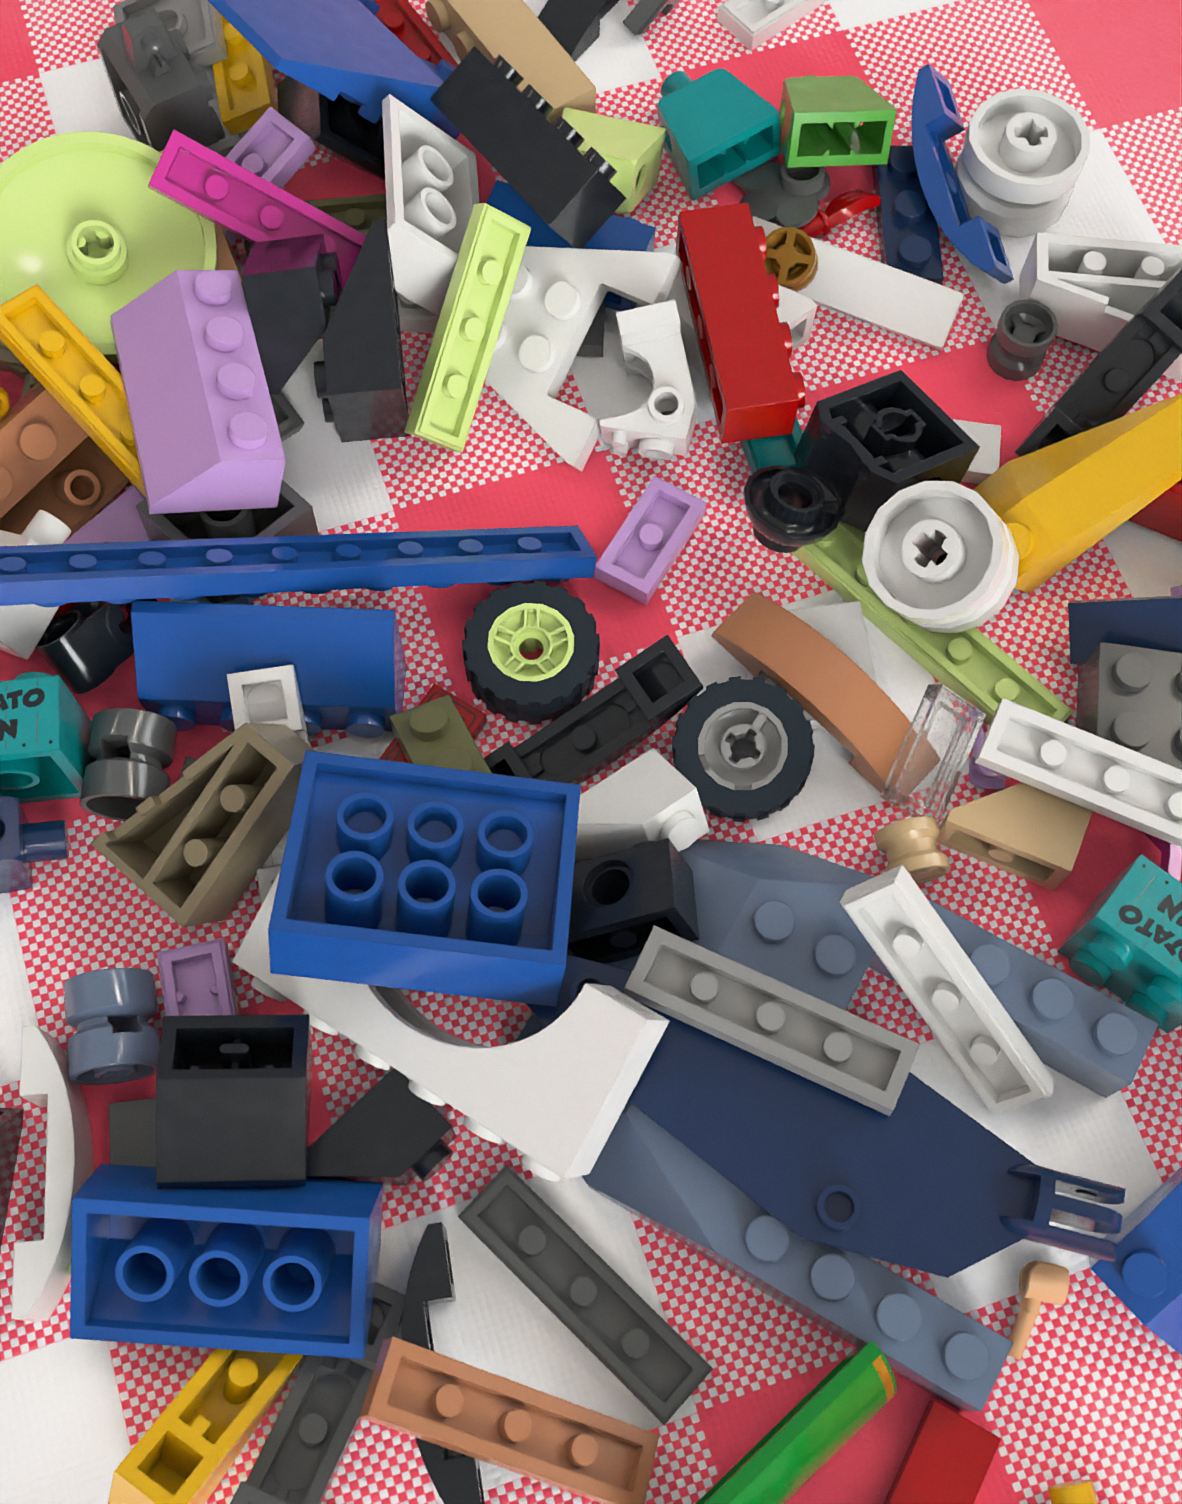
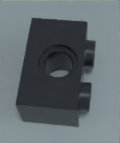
[567,838,699,964]

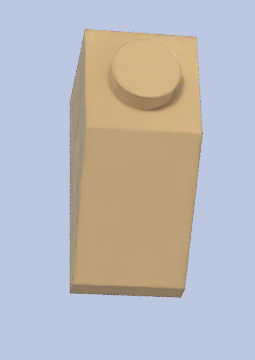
[936,782,1093,891]

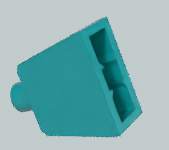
[656,69,781,201]

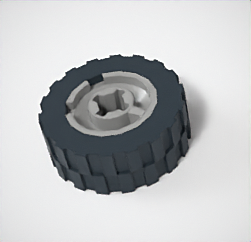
[672,676,815,822]

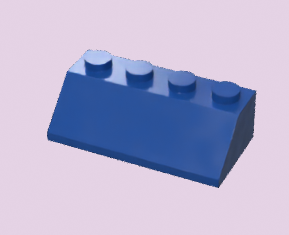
[131,601,407,738]
[70,1164,383,1359]

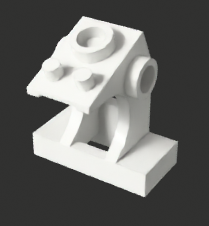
[599,299,697,460]

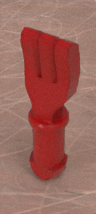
[797,189,882,238]

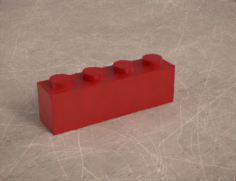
[675,202,806,444]

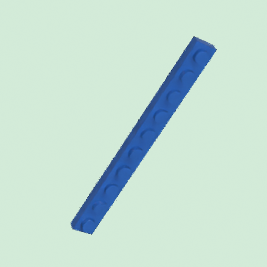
[0,525,597,608]

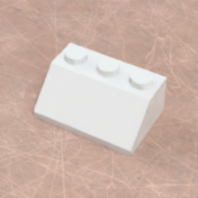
[382,94,480,317]

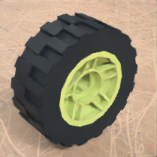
[462,581,600,725]

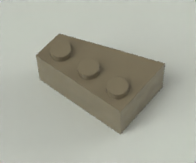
[90,723,316,927]

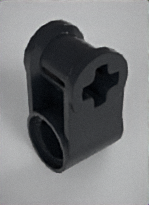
[35,599,158,694]

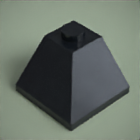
[277,75,385,181]

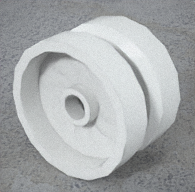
[955,88,1090,238]
[862,481,1020,633]

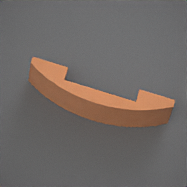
[711,592,937,806]

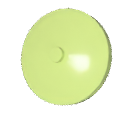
[0,131,217,364]

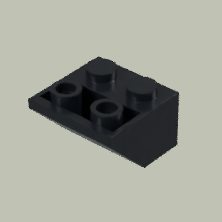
[156,1014,313,1189]

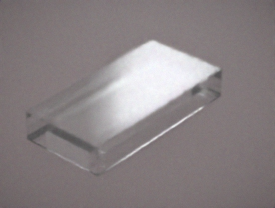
[880,684,986,826]

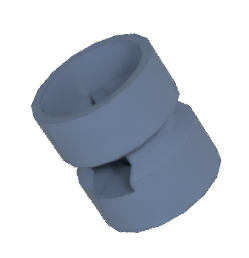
[63,967,160,1085]

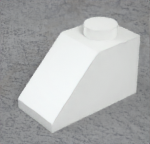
[575,748,710,862]

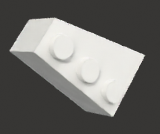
[1019,232,1182,382]

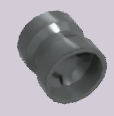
[986,299,1058,381]

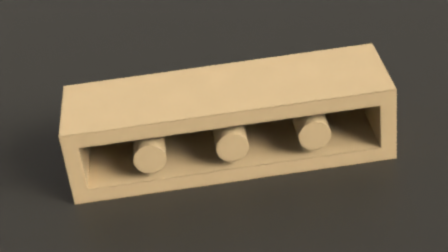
[425,0,596,123]

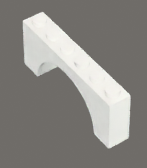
[232,869,670,1182]

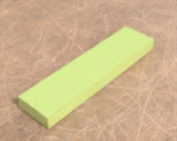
[404,203,532,453]

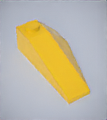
[973,393,1182,593]

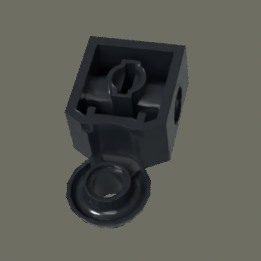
[743,370,980,553]

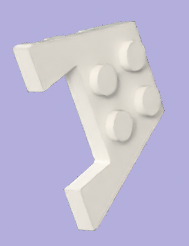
[485,246,683,472]

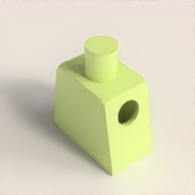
[562,107,666,214]

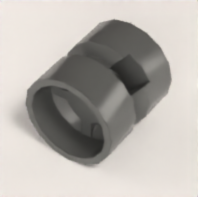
[79,708,177,821]

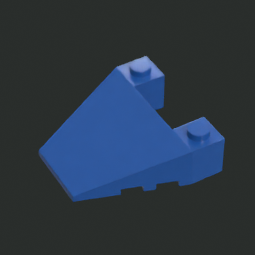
[207,0,461,140]

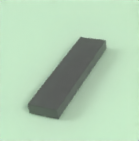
[457,1165,713,1425]

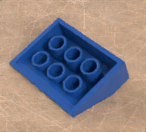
[268,750,581,1007]

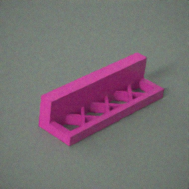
[148,129,366,292]

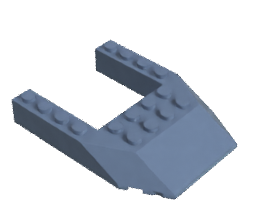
[515,839,1159,1412]

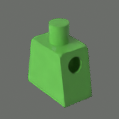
[779,75,897,168]

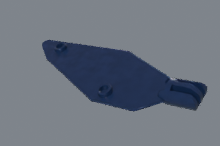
[526,955,1126,1278]

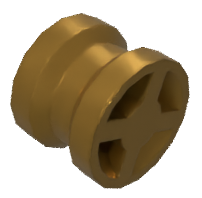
[764,227,818,292]

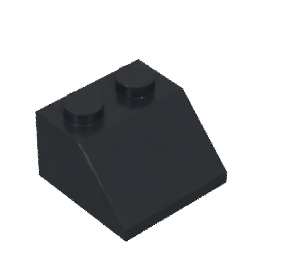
[241,234,342,395]

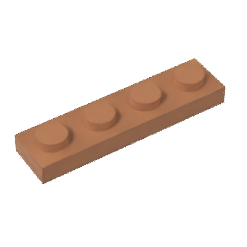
[359,1336,660,1504]

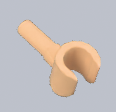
[1008,1260,1070,1361]

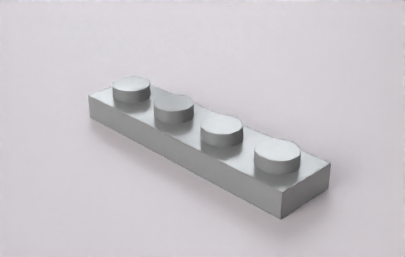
[624,926,920,1116]

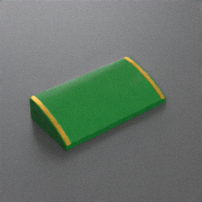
[695,1341,897,1504]

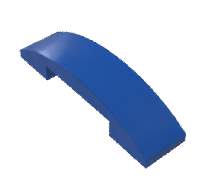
[911,64,1014,284]

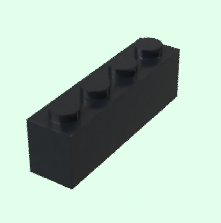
[430,46,626,249]

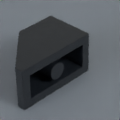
[307,1068,457,1186]

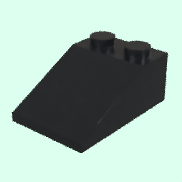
[314,219,411,443]

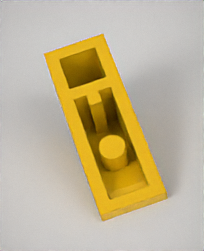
[107,1349,307,1504]

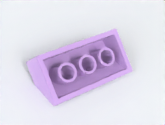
[111,270,286,514]

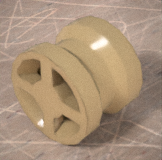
[874,816,951,885]

